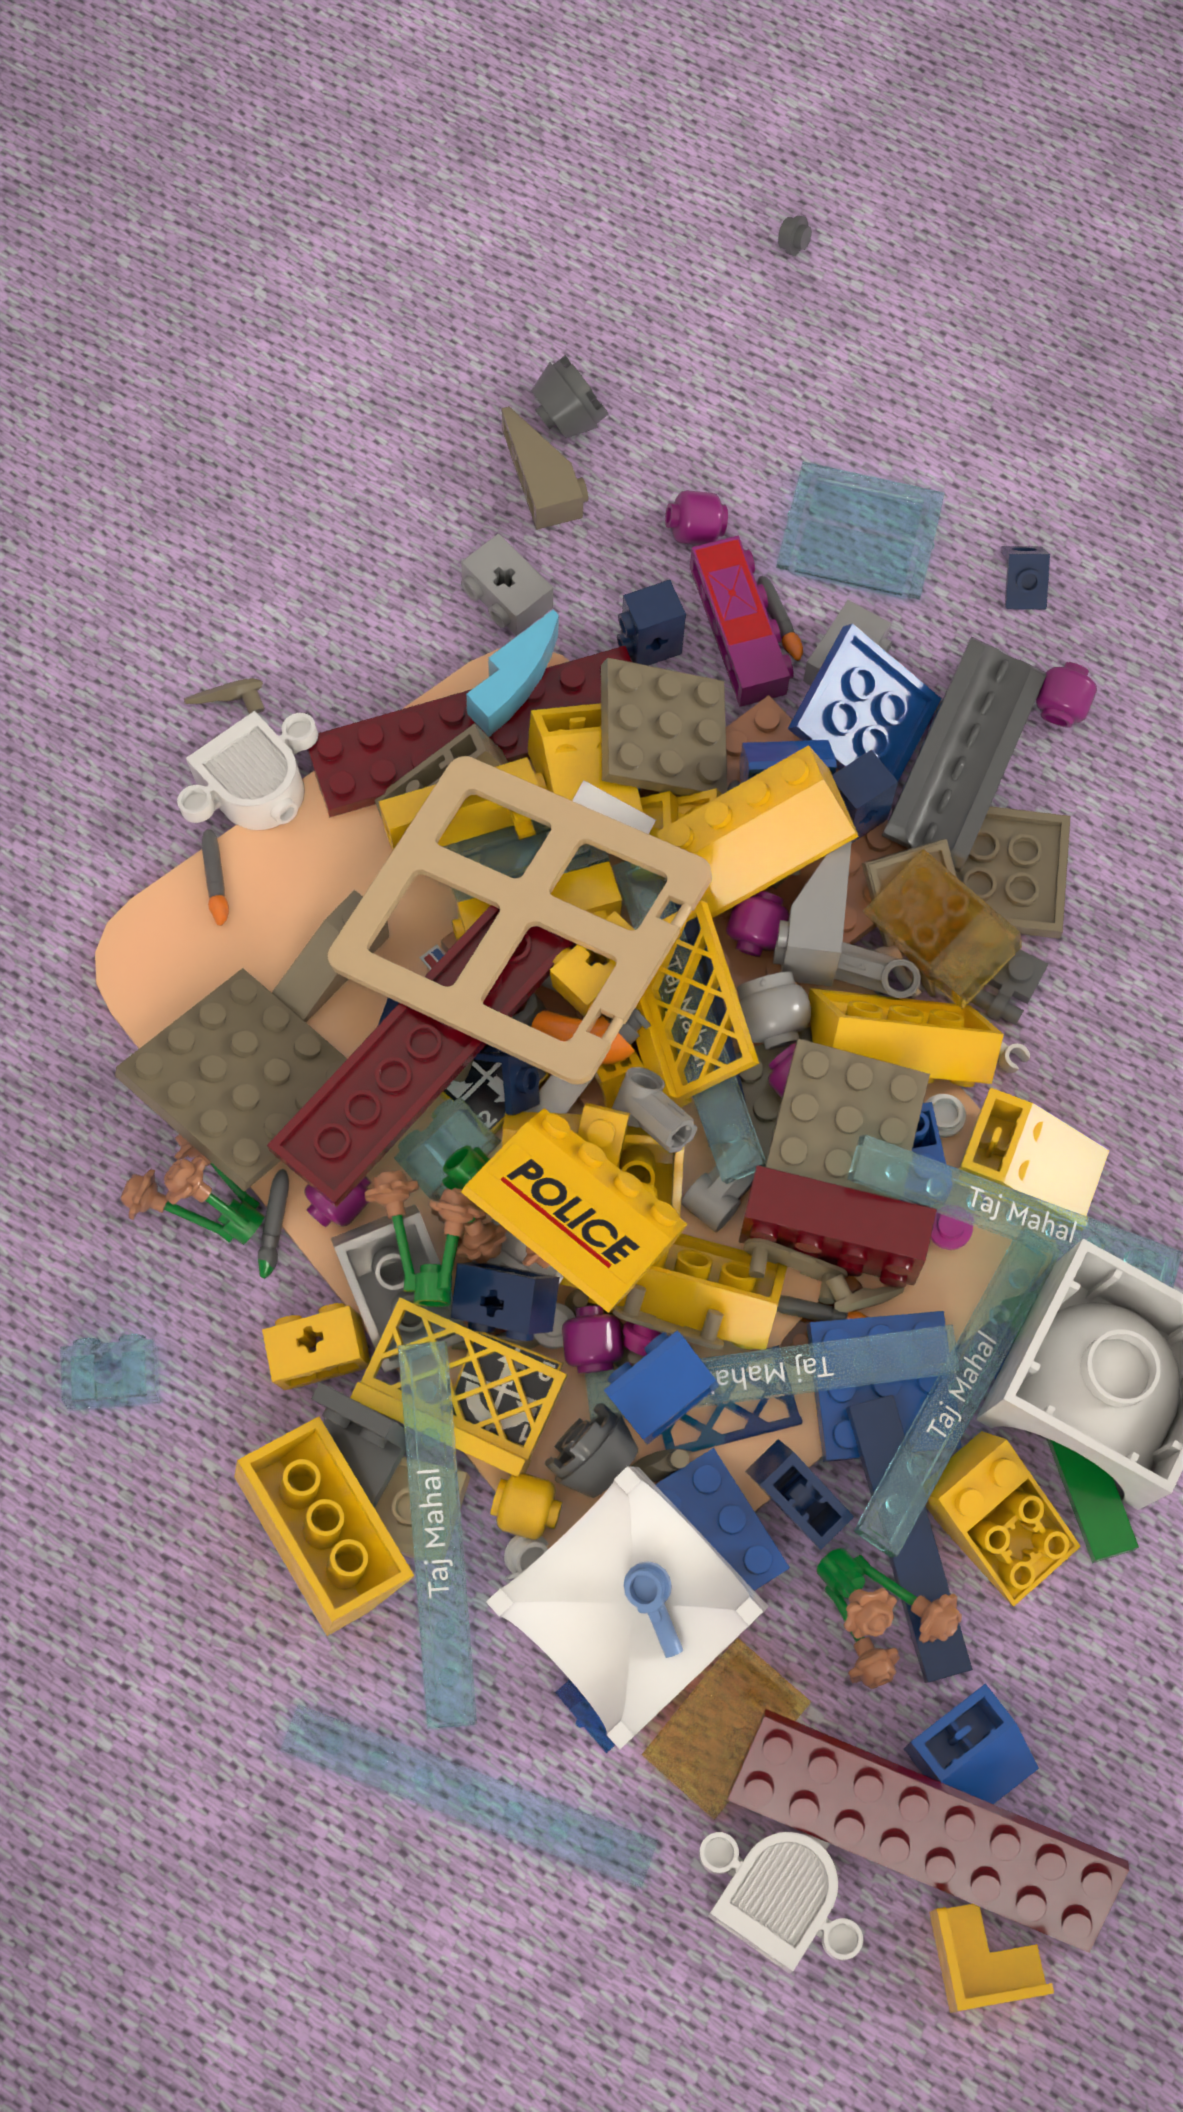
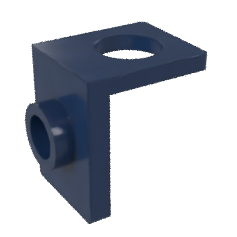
[1001,546,1050,610]
[473,1044,540,1115]

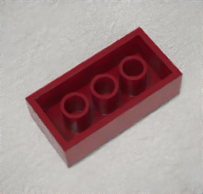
[738,1165,937,1288]

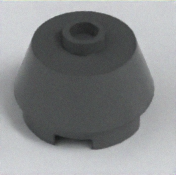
[531,355,609,438]
[545,1403,638,1498]

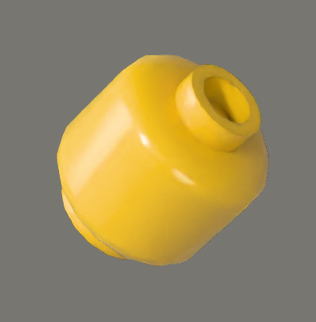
[490,1472,563,1540]

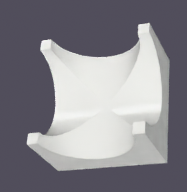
[486,1466,769,1749]

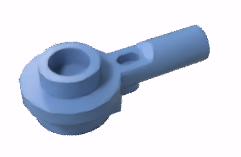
[623,1561,683,1658]

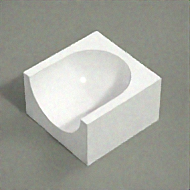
[976,1239,1183,1510]

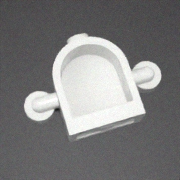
[177,711,318,830]
[699,1832,863,1974]

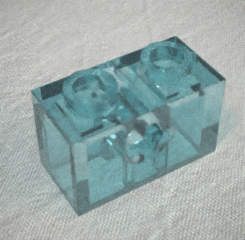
[60,1334,160,1411]

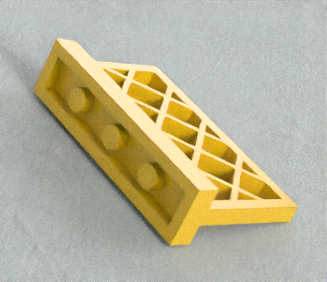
[635,900,759,1108]
[350,1297,568,1477]

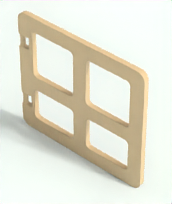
[328,756,712,1085]

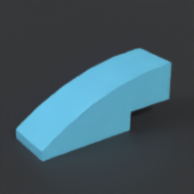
[466,609,559,737]

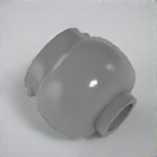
[737,971,811,1050]

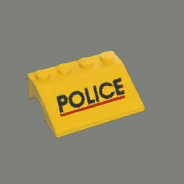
[461,1108,688,1313]

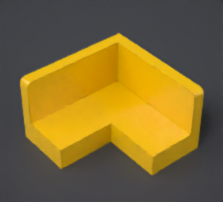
[929,1904,1054,2013]

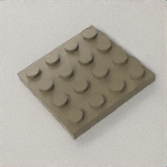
[115,968,347,1192]

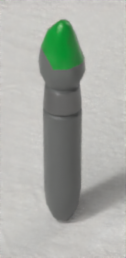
[257,1169,289,1279]

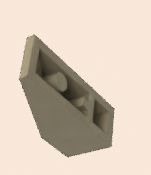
[501,406,589,530]
[375,723,508,821]
[272,890,389,1022]

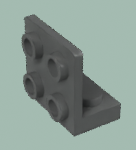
[311,1382,415,1508]

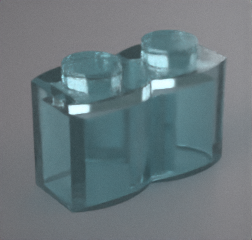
[394,1097,502,1201]

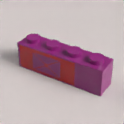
[690,535,794,707]

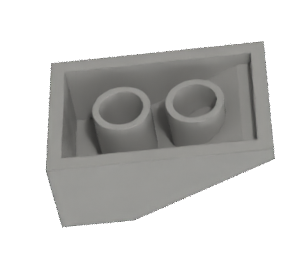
[773,841,852,986]
[331,1204,465,1373]

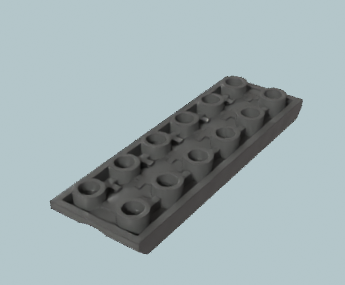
[882,636,1046,873]

